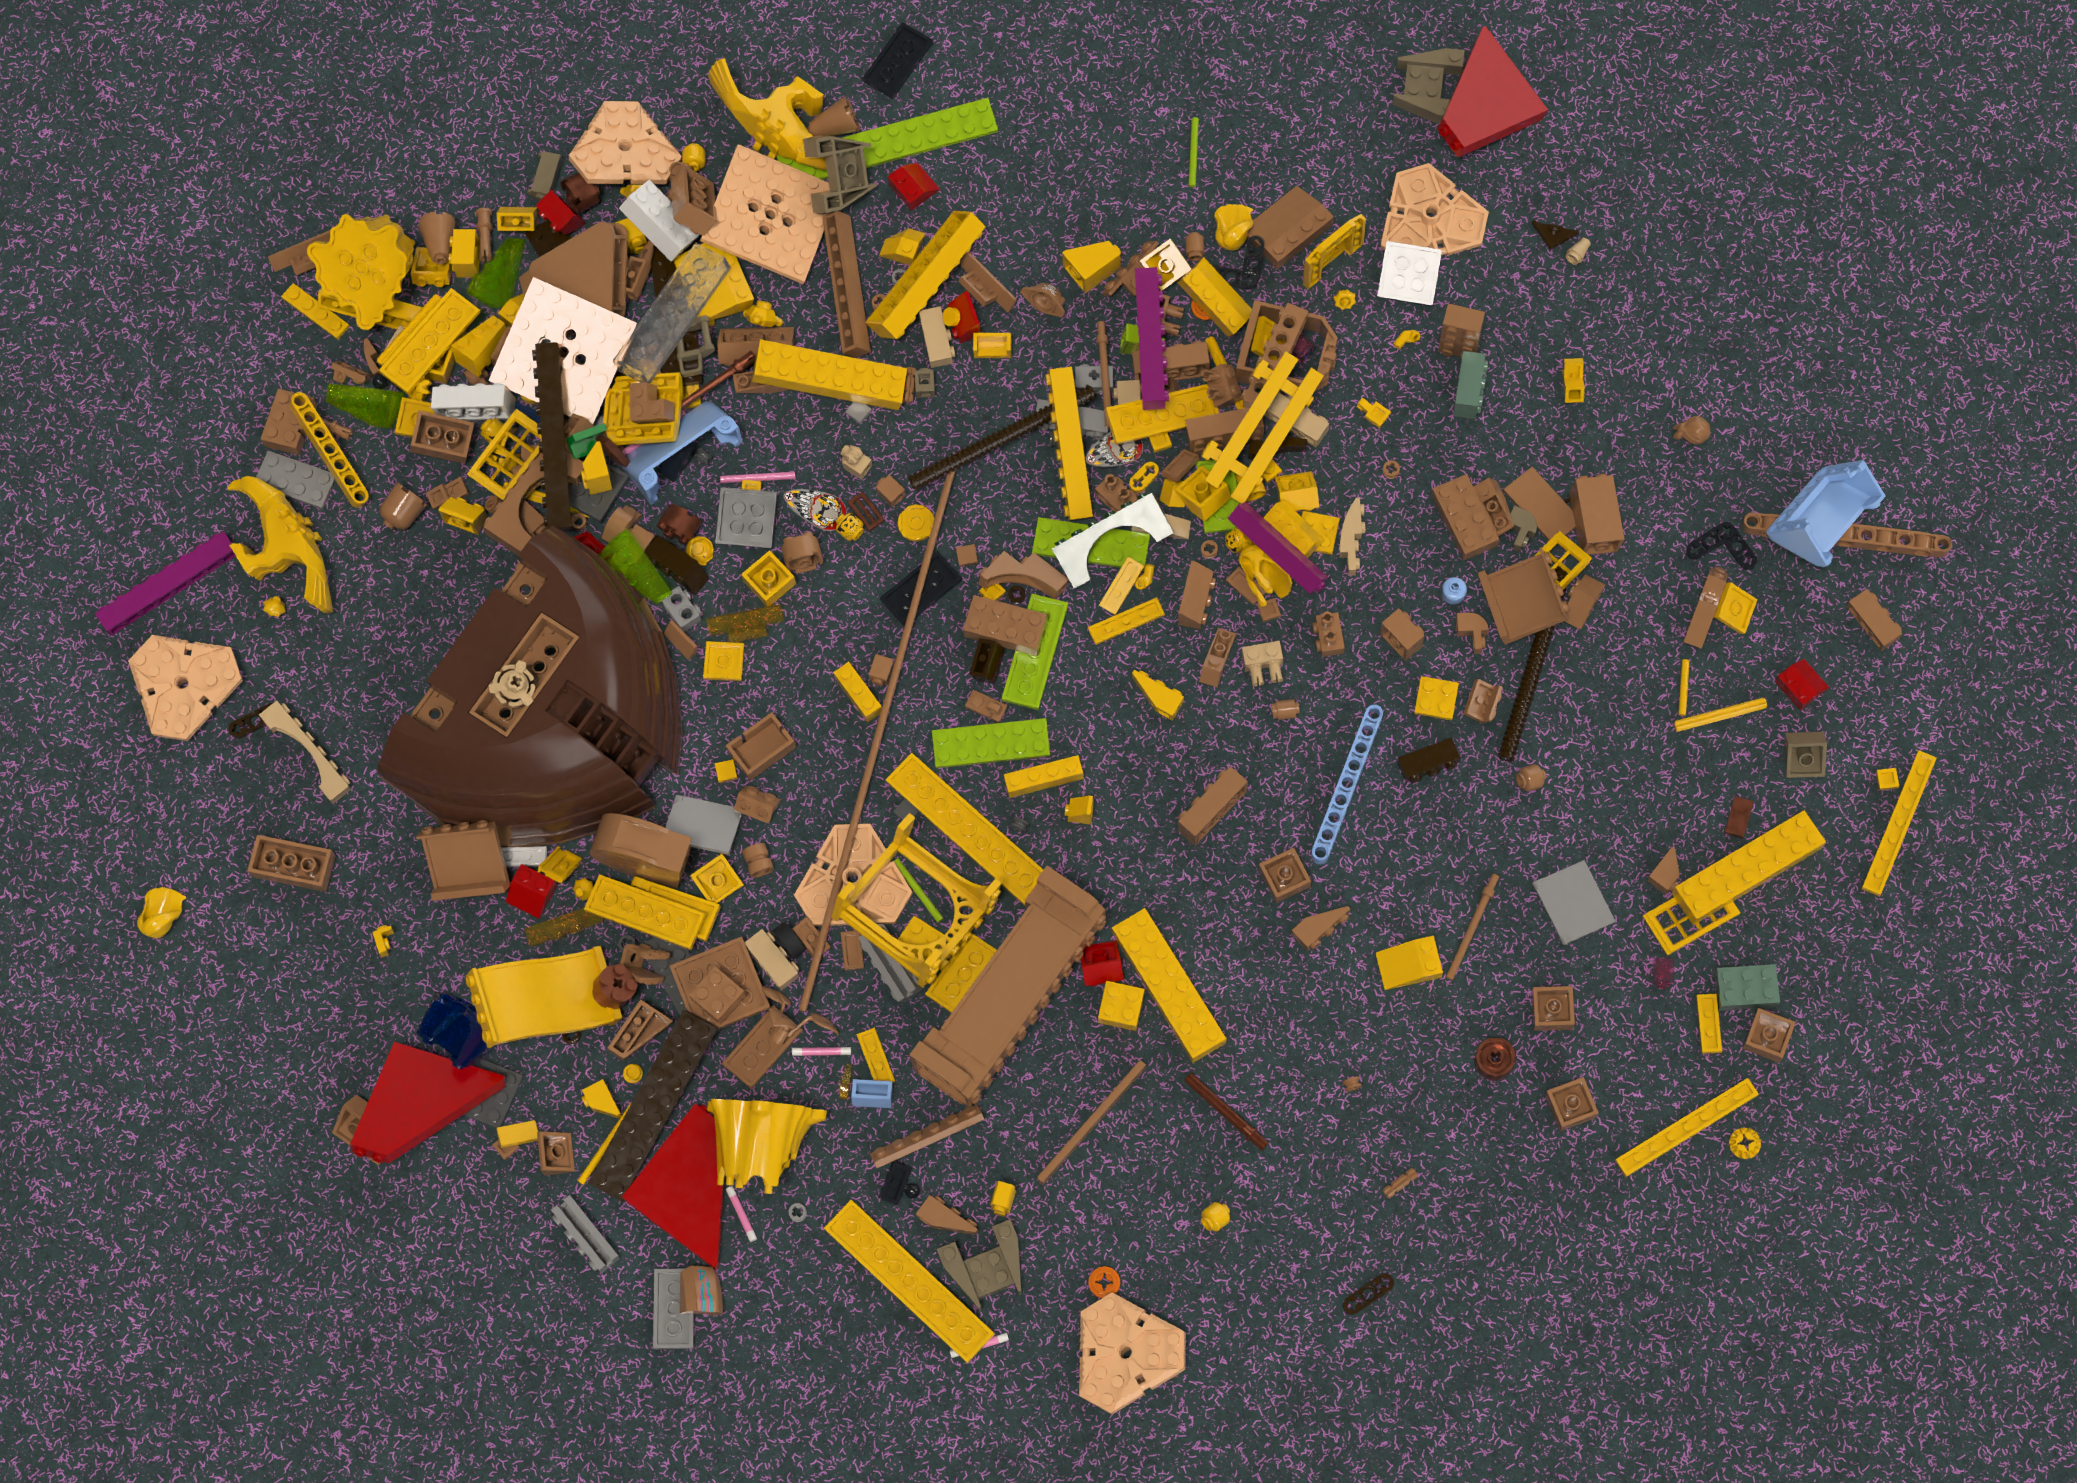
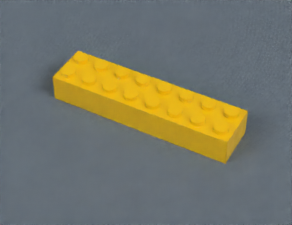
[865,211,986,339]
[752,339,907,410]
[1672,810,1826,925]
[1112,908,1226,1063]

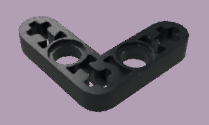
[1212,235,1265,289]
[1686,522,1757,570]

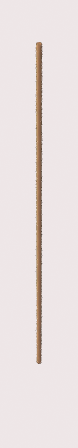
[799,468,956,1012]

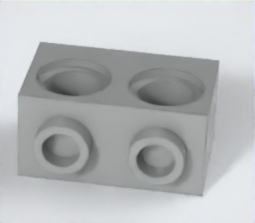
[660,586,702,632]

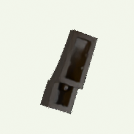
[1248,437,1308,461]

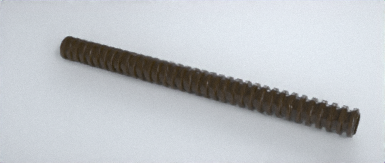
[908,384,1095,490]
[1498,567,1568,762]

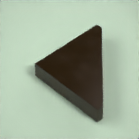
[1531,220,1579,250]

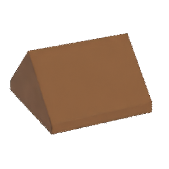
[537,1131,575,1176]

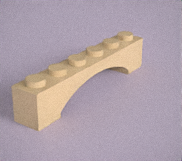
[259,701,351,804]

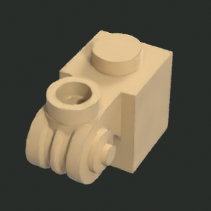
[841,445,872,480]

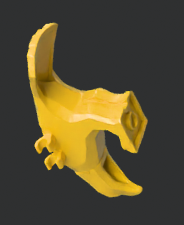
[708,58,827,170]
[228,476,333,614]

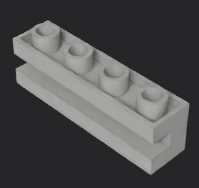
[1036,399,1109,440]
[858,924,924,1002]
[551,1195,620,1273]

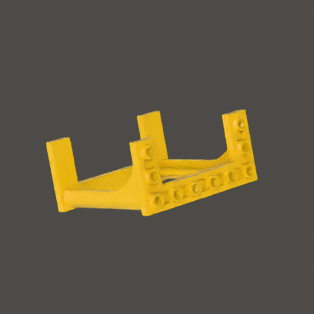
[831,813,1001,988]

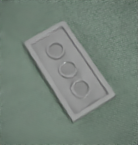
[256,451,336,509]
[653,1269,694,1350]

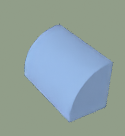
[851,1079,893,1108]

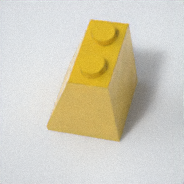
[1062,241,1121,294]

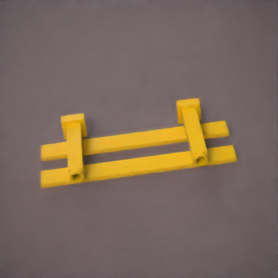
[1201,351,1324,503]

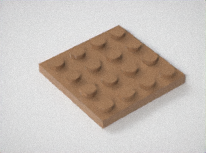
[670,937,770,1030]

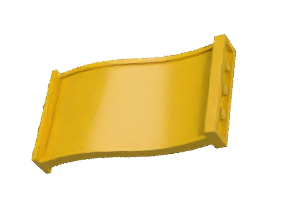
[466,946,622,1048]

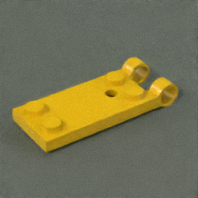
[630,876,721,942]

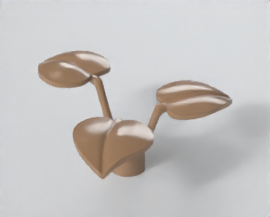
[762,986,839,1045]

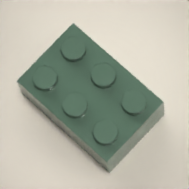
[1453,351,1488,419]
[1714,964,1780,1011]

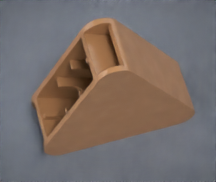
[529,222,628,317]

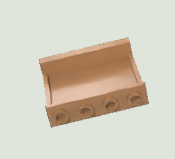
[1478,547,1570,645]
[416,820,510,901]

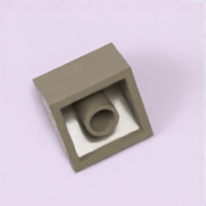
[1784,732,1827,778]

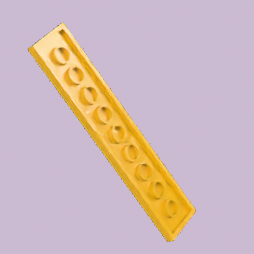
[885,753,1043,906]
[824,1200,995,1364]

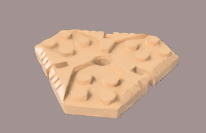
[569,101,682,184]
[1381,163,1489,256]
[128,635,243,741]
[794,824,913,926]
[1079,1293,1186,1414]

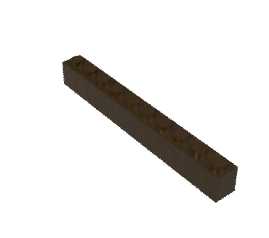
[532,342,572,531]

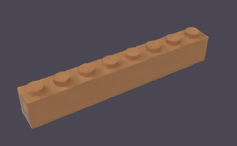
[823,211,871,358]

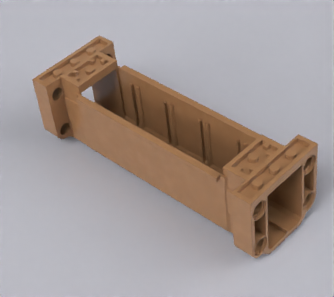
[909,866,1106,1107]

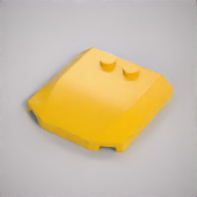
[1303,214,1366,289]
[603,372,683,445]

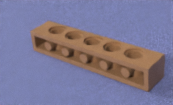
[1241,303,1308,409]

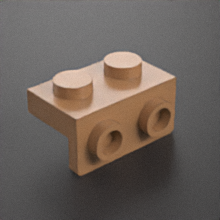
[1463,679,1503,723]
[734,786,781,823]

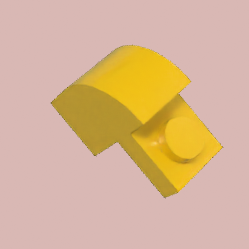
[1562,358,1585,403]

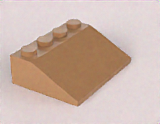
[1247,186,1334,270]

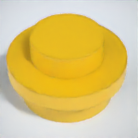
[623,1064,643,1084]

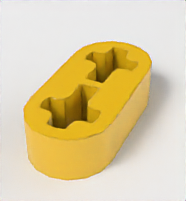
[1129,462,1159,493]

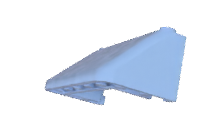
[622,401,743,505]
[1766,460,1885,567]

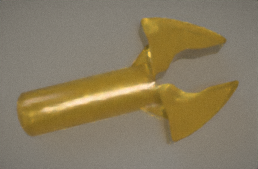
[839,1064,853,1100]

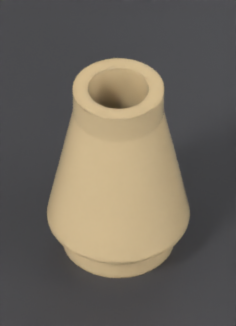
[1566,238,1591,265]

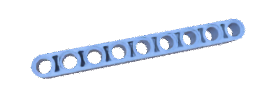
[1311,705,1383,865]

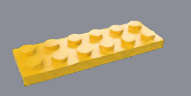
[379,288,480,395]
[1104,384,1219,445]
[584,874,706,950]

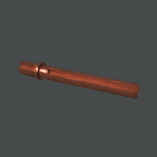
[1185,1073,1269,1151]

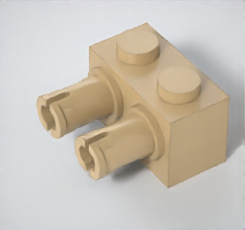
[1242,641,1283,686]

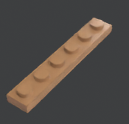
[870,1105,984,1168]

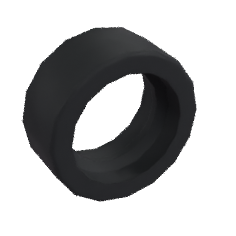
[772,922,806,960]

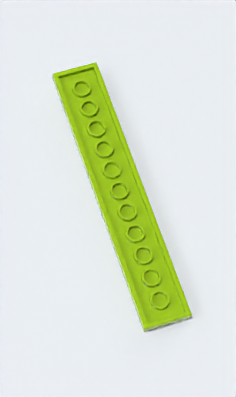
[777,98,998,180]

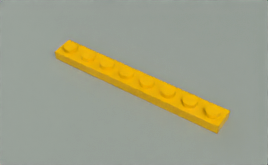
[1862,750,1937,897]
[1615,1078,1759,1177]

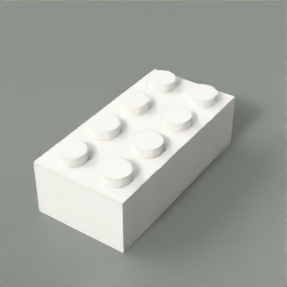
[619,180,700,262]
[431,383,516,421]

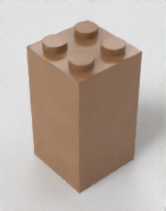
[1569,474,1624,555]

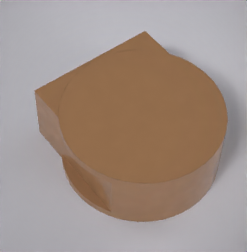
[590,813,692,889]

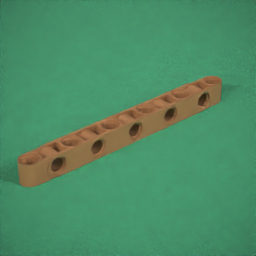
[1742,513,1952,557]

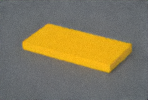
[925,933,997,1013]

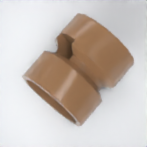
[742,843,774,878]

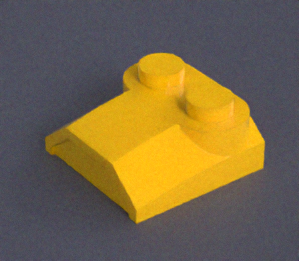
[690,853,744,903]

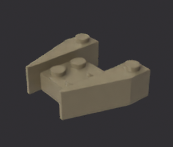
[1393,48,1465,124]
[803,136,877,213]
[937,1219,1022,1311]

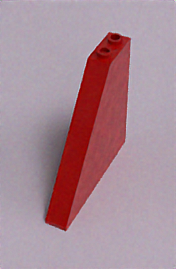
[1437,26,1548,157]
[350,1042,506,1164]
[622,1104,725,1270]

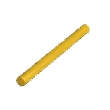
[577,1103,631,1185]

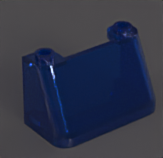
[416,991,487,1069]

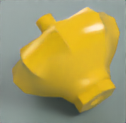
[1333,289,1356,310]
[263,596,286,617]
[572,877,594,901]

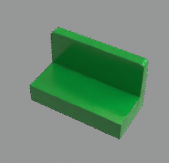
[566,423,607,460]

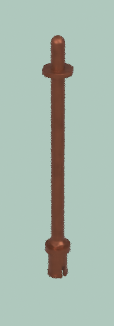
[681,350,755,410]

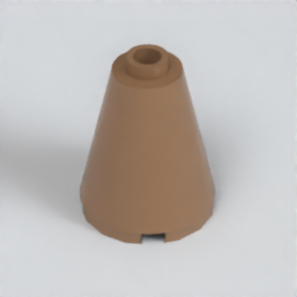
[807,96,861,136]
[418,212,455,265]

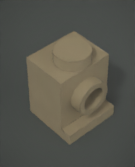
[915,368,935,398]

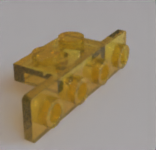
[706,604,784,643]
[525,908,603,947]

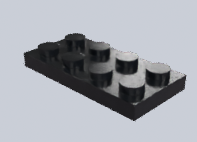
[862,22,933,99]
[880,551,962,627]

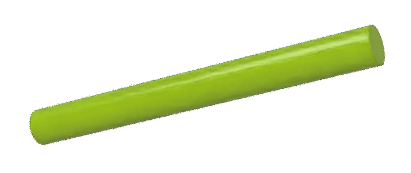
[1188,117,1199,187]
[894,858,944,923]

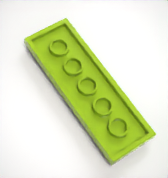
[1032,517,1150,571]
[1002,594,1068,710]
[932,718,1050,768]

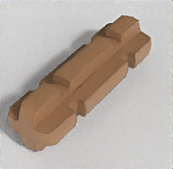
[902,367,916,403]
[1383,1168,1418,1198]

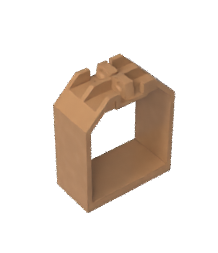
[1236,300,1338,392]

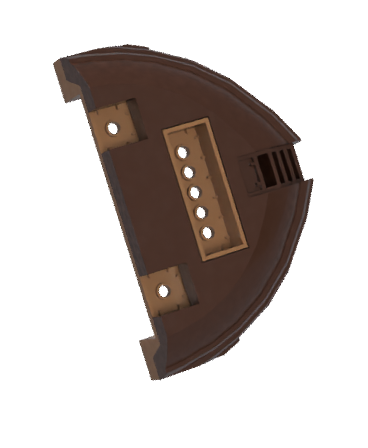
[378,525,683,847]

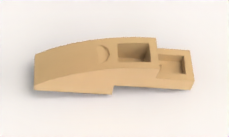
[1340,498,1365,576]

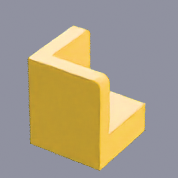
[1160,479,1185,507]

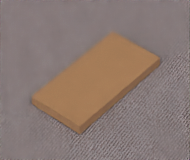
[1503,467,1576,541]
[722,1005,803,1089]

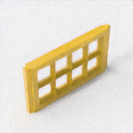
[467,409,542,501]
[1535,531,1592,590]
[1642,898,1741,956]

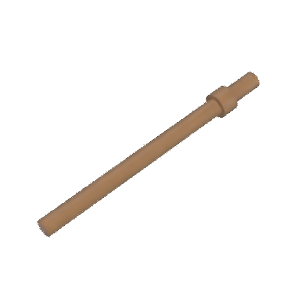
[1096,321,1111,429]
[1446,874,1499,981]

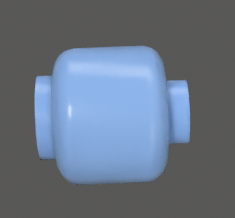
[1442,577,1467,605]

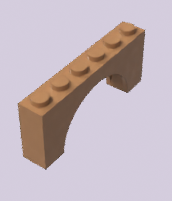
[483,451,584,555]

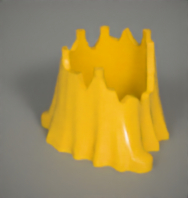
[307,213,415,330]
[707,1099,827,1194]

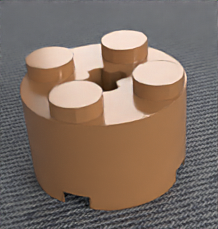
[781,532,823,573]

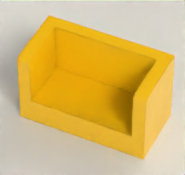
[973,333,1012,358]

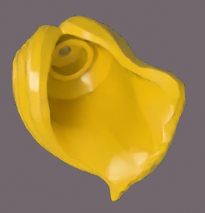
[1214,204,1254,251]
[137,887,186,938]

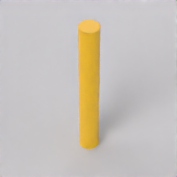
[1678,659,1689,716]

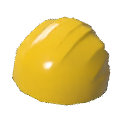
[409,375,432,401]

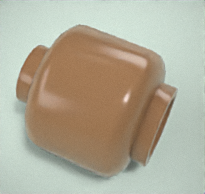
[1516,764,1546,792]

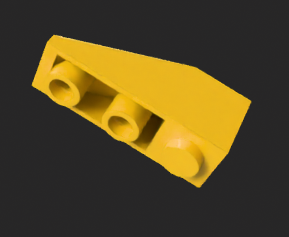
[1132,670,1184,721]

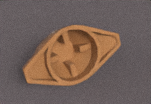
[1020,283,1065,317]

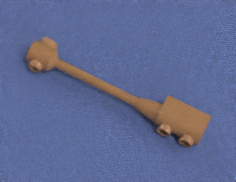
[626,161,692,301]

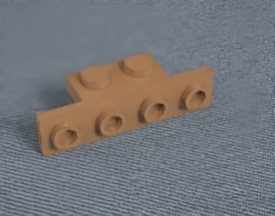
[268,230,330,275]
[1102,241,1159,296]
[958,252,1017,312]

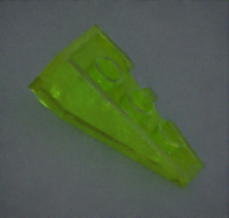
[467,238,525,308]
[326,383,403,428]
[599,529,672,604]

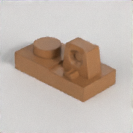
[331,361,372,384]
[965,690,1008,723]
[792,917,830,957]

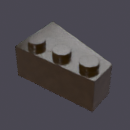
[644,535,709,595]

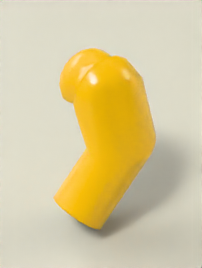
[1393,330,1420,350]
[1135,564,1154,590]

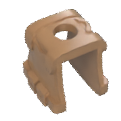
[620,944,670,985]

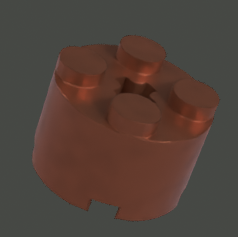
[560,172,600,214]
[656,504,701,546]
[592,964,638,1009]
[1474,1038,1515,1081]

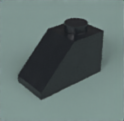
[659,443,696,482]

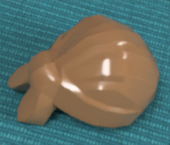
[1673,416,1711,444]

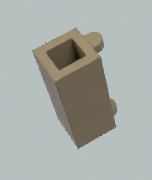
[527,151,563,201]

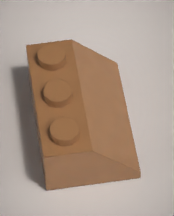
[1178,560,1216,630]
[332,1095,380,1165]

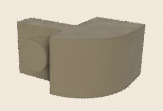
[1511,505,1537,552]

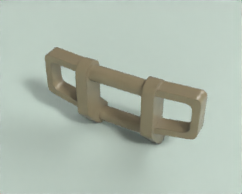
[670,305,715,377]

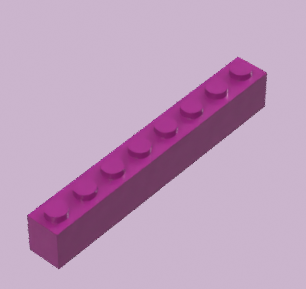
[1135,267,1169,410]
[95,531,236,636]

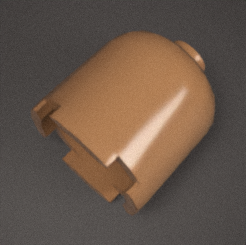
[379,482,427,530]

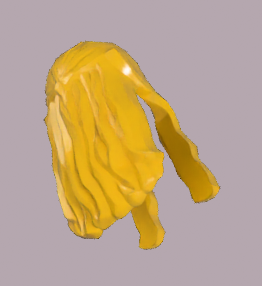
[1238,544,1293,607]

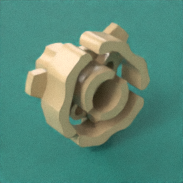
[488,660,535,709]

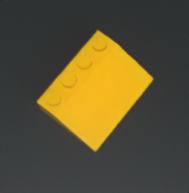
[673,243,754,321]

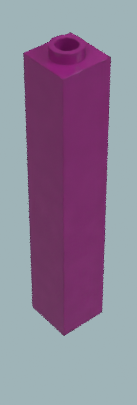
[1227,502,1328,594]

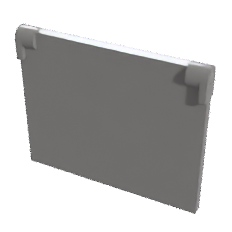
[665,795,743,855]
[1532,860,1616,945]

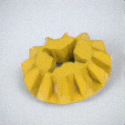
[1729,1127,1761,1159]

